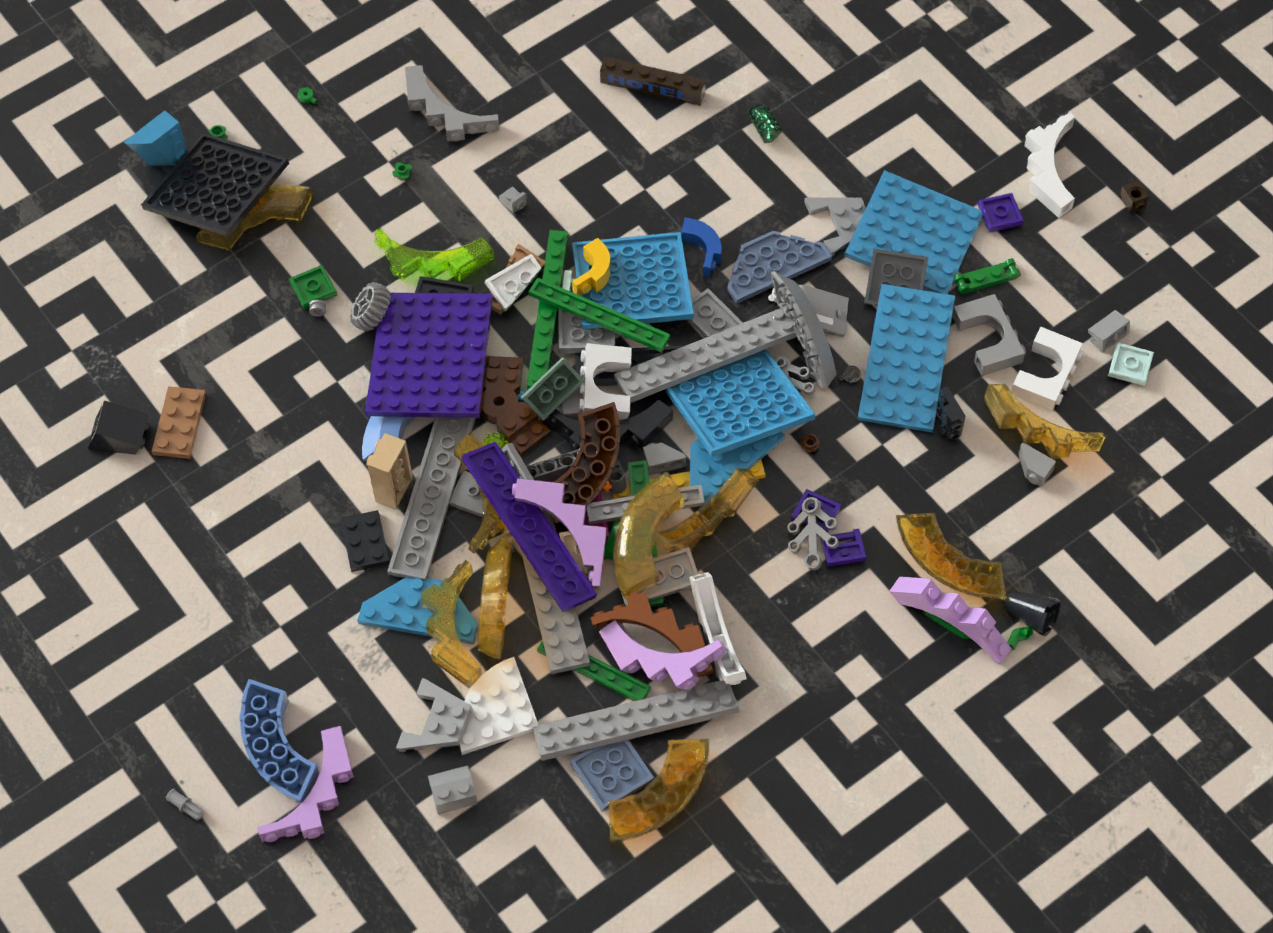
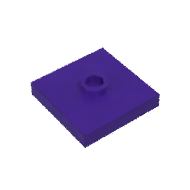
[977,193,1024,233]

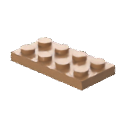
[152,386,206,459]

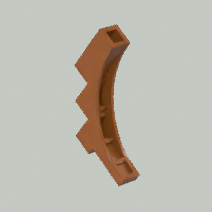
[590,591,713,678]

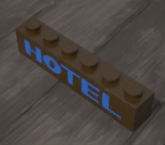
[600,56,706,106]

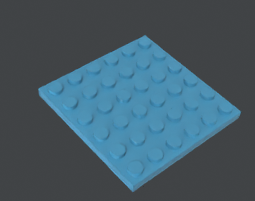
[844,170,983,294]
[572,232,694,330]
[664,349,815,457]

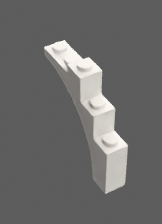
[1024,112,1075,218]
[689,572,746,685]

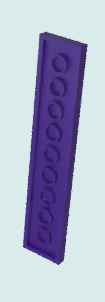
[462,442,597,612]

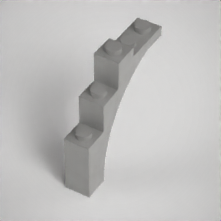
[405,65,499,141]

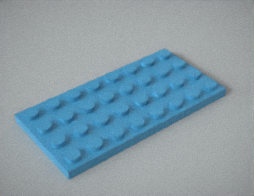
[857,284,955,433]

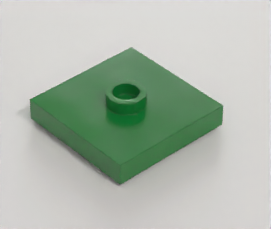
[289,265,337,309]

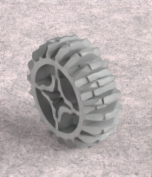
[350,282,391,332]

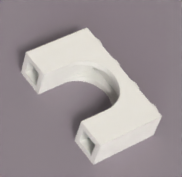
[1011,327,1084,411]
[579,343,631,421]

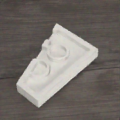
[485,254,541,312]

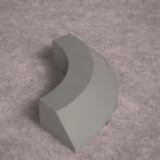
[771,271,837,389]

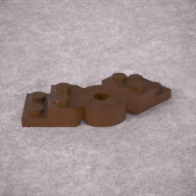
[481,356,551,456]

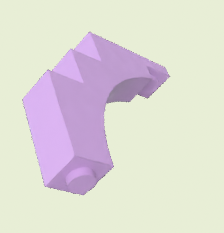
[512,479,607,588]

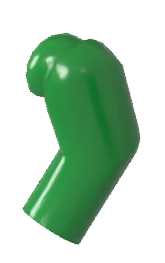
[1007,627,1033,650]

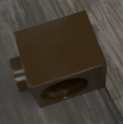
[1120,180,1149,213]

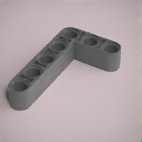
[527,449,626,494]

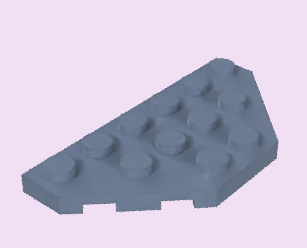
[727,231,832,304]

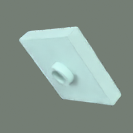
[1108,342,1154,386]

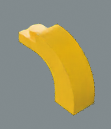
[572,238,611,296]

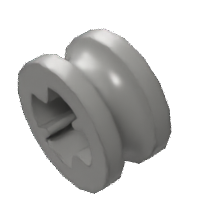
[309,300,326,316]

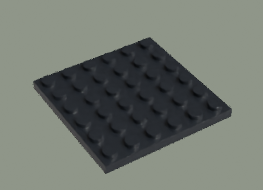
[141,133,289,237]

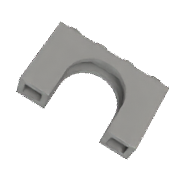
[952,294,1026,376]

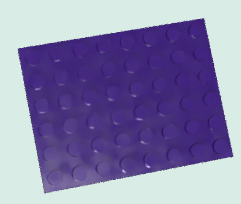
[365,293,493,418]

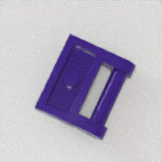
[791,489,841,533]
[820,528,866,567]

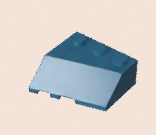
[124,111,187,166]

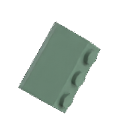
[521,357,584,420]

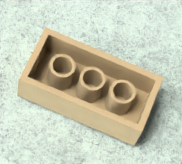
[366,433,413,510]

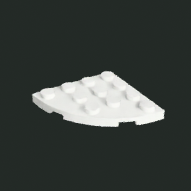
[460,657,539,755]

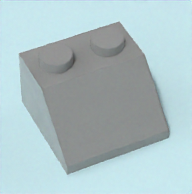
[428,766,478,814]

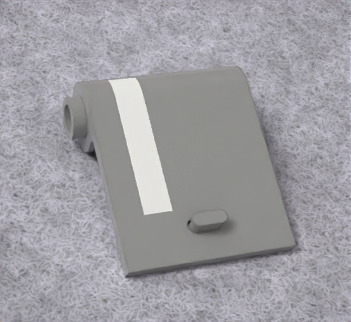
[799,285,849,337]

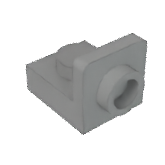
[499,186,527,213]

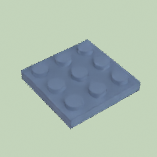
[569,740,654,812]

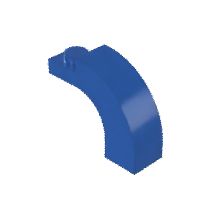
[681,218,722,278]

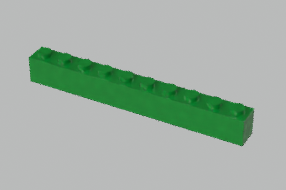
[527,230,569,390]

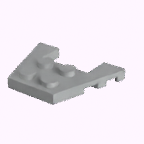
[804,198,866,256]
[396,678,473,752]

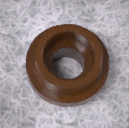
[801,434,820,452]

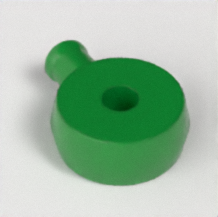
[298,87,318,105]

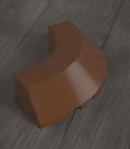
[551,402,620,524]

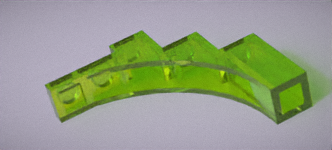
[374,228,494,281]

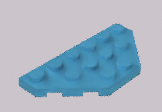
[690,432,785,509]
[357,577,478,645]

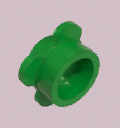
[209,125,228,140]
[392,162,412,180]

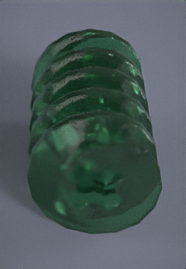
[748,105,782,143]

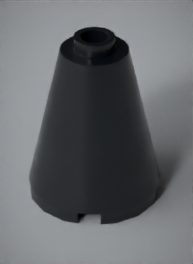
[1002,591,1061,636]

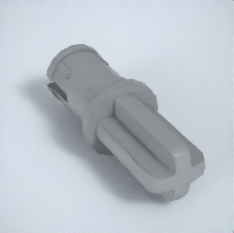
[166,789,204,820]

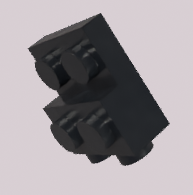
[936,386,966,441]

